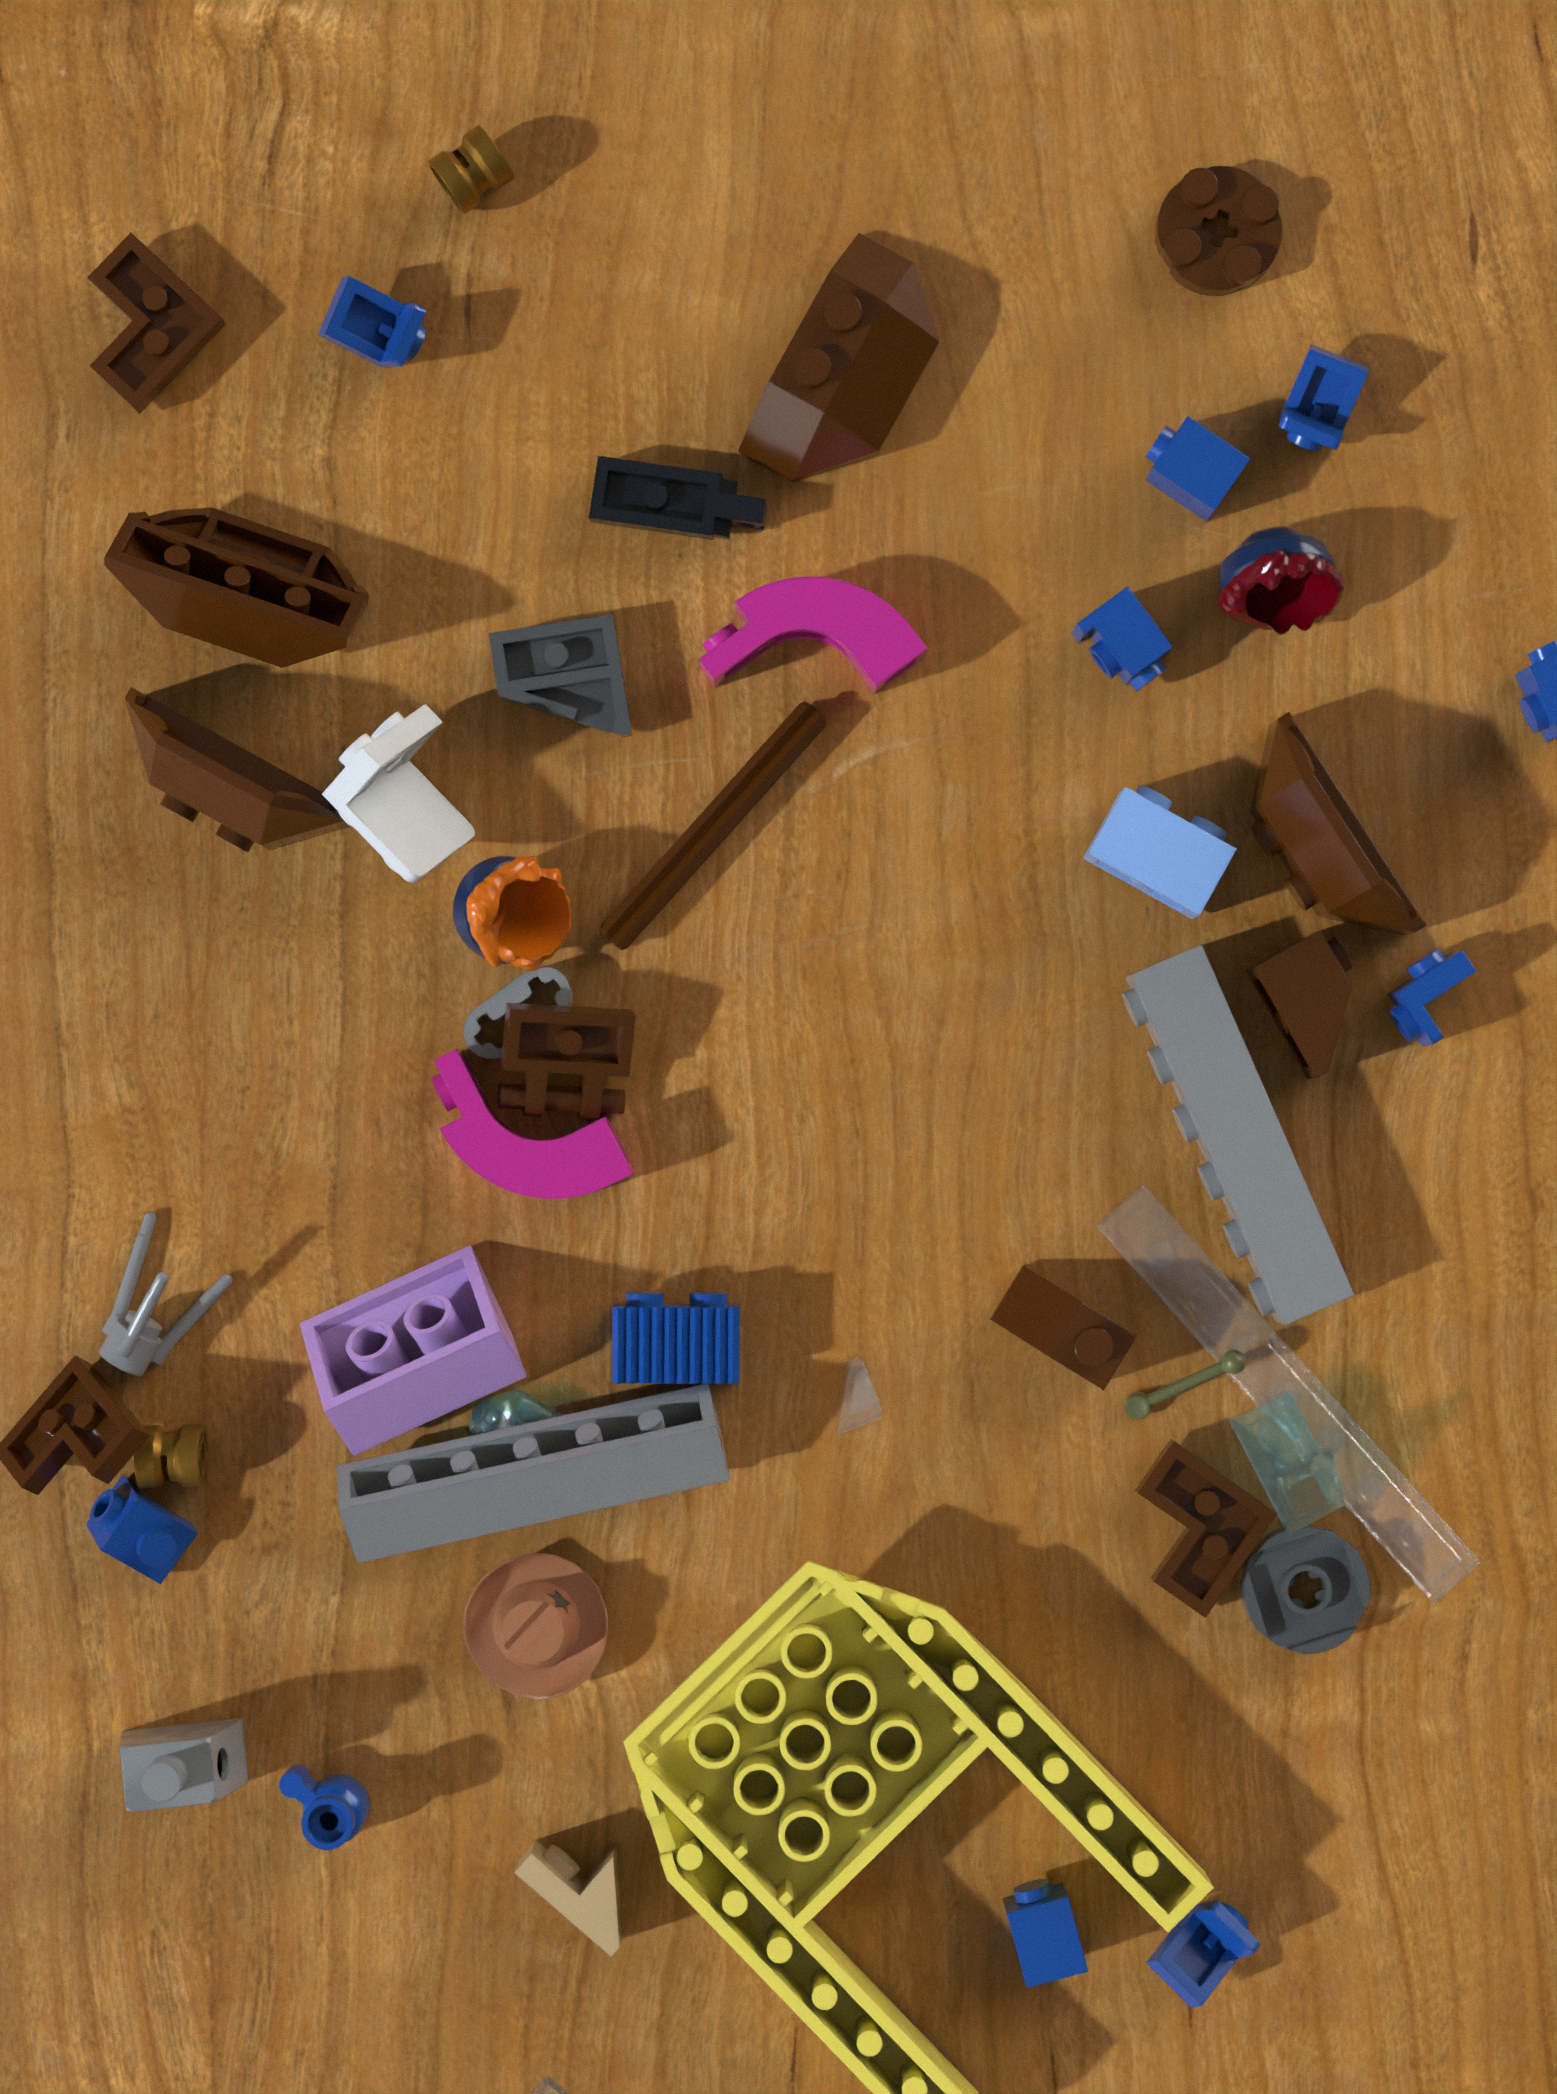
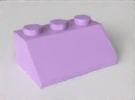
[299,1245,527,1456]

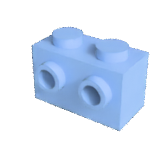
[1083,785,1237,919]

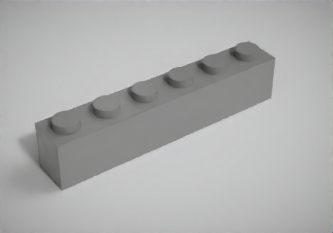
[1122,944,1355,1325]
[337,1384,730,1563]

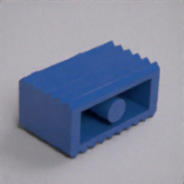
[612,1292,740,1384]

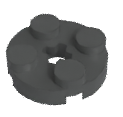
[1240,1524,1371,1654]

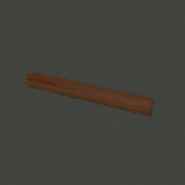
[600,701,826,950]

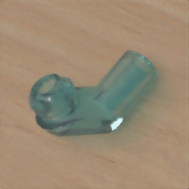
[469,1390,563,1436]

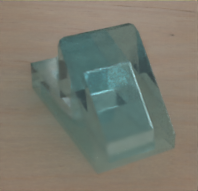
[1229,1391,1345,1534]

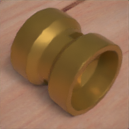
[427,125,515,214]
[134,1423,209,1489]

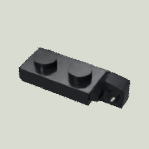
[589,456,767,540]

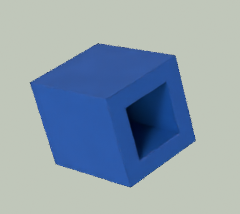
[1145,416,1250,522]
[1003,1879,1089,1988]

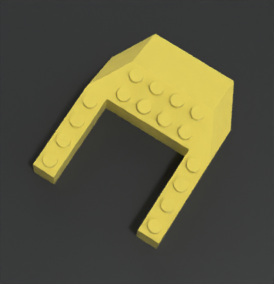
[623,1560,1214,2094]

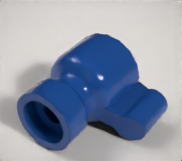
[279,1765,370,1850]

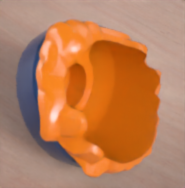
[453,856,572,971]

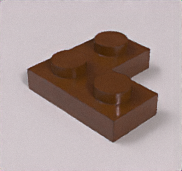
[88,232,226,414]
[0,1355,150,1495]
[1135,1439,1277,1618]

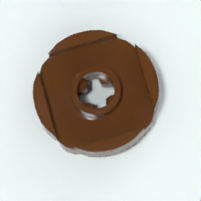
[1155,166,1282,296]

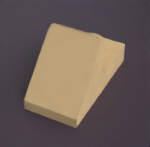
[515,1840,622,1957]

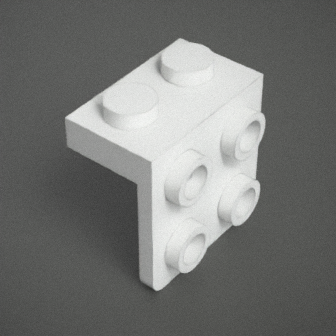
[322,704,475,883]

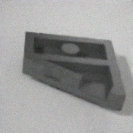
[488,614,633,738]

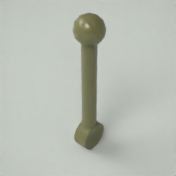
[1125,1349,1247,1420]

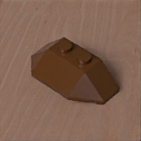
[738,233,939,482]
[104,507,369,668]
[125,687,352,853]
[1250,712,1426,936]

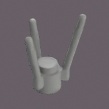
[98,1212,233,1376]

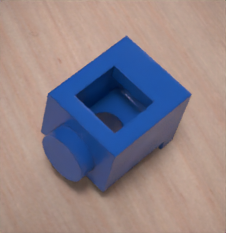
[1071,586,1173,692]

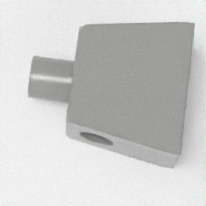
[120,1718,249,1812]

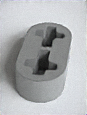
[464,966,573,1060]

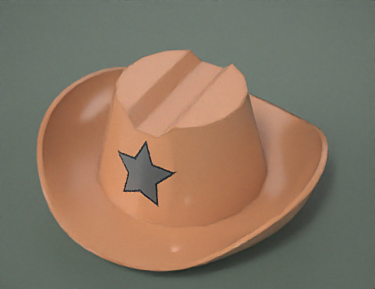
[463,1553,608,1699]

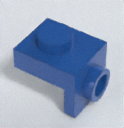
[318,276,426,368]
[1279,344,1369,452]
[1515,640,1557,743]
[1388,948,1476,1046]
[87,1476,198,1584]
[1146,1900,1261,2008]

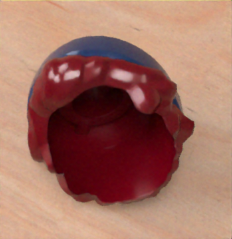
[1218,525,1345,635]

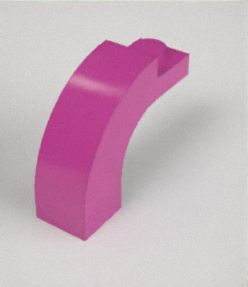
[699,577,928,694]
[431,1049,635,1199]

